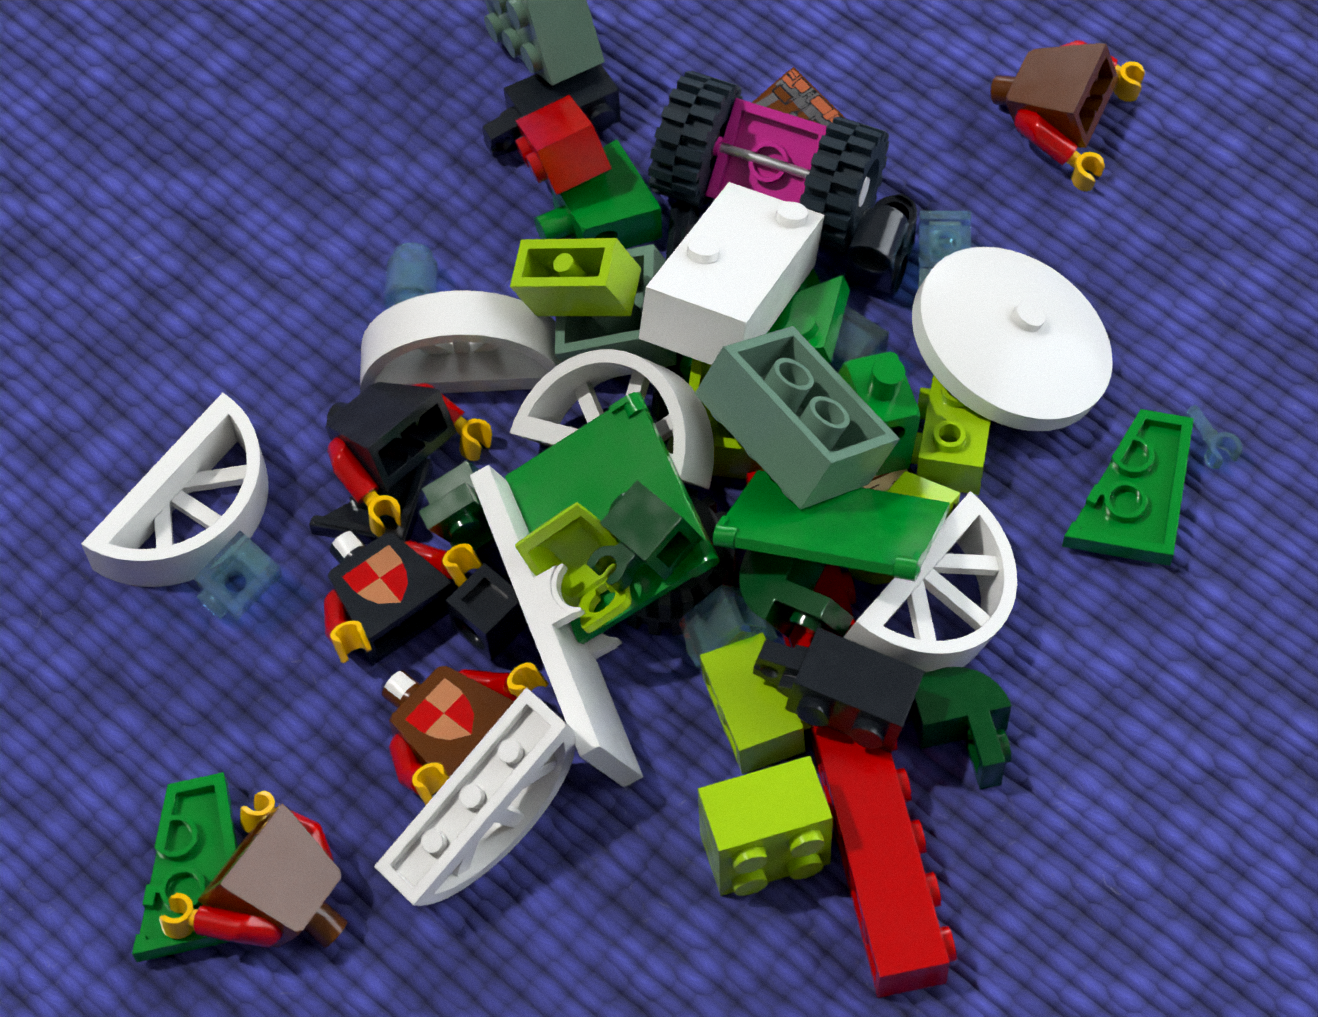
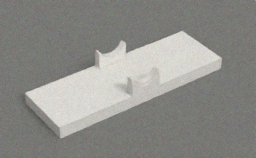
[470,465,643,787]

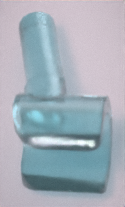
[1187,405,1242,469]

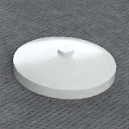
[912,247,1112,431]

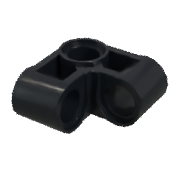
[845,194,917,296]

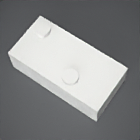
[639,182,824,365]

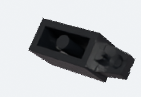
[482,64,621,158]
[753,627,925,753]

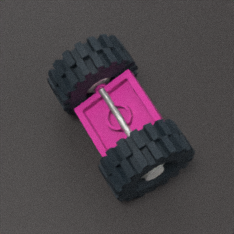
[648,70,889,254]

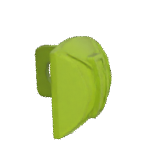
[515,502,631,633]

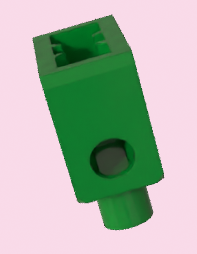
[534,140,662,249]
[838,351,920,476]

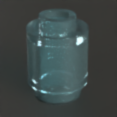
[384,243,438,309]

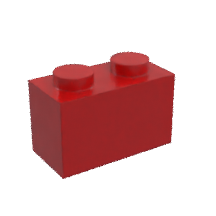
[515,95,612,195]

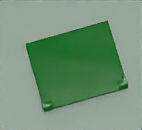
[505,392,720,644]
[713,470,950,582]

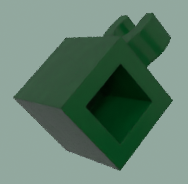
[587,480,702,593]

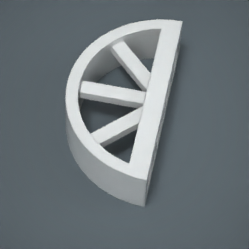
[360,290,562,393]
[510,349,714,489]
[81,393,268,587]
[843,491,1017,672]
[374,688,576,906]

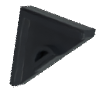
[309,458,433,545]

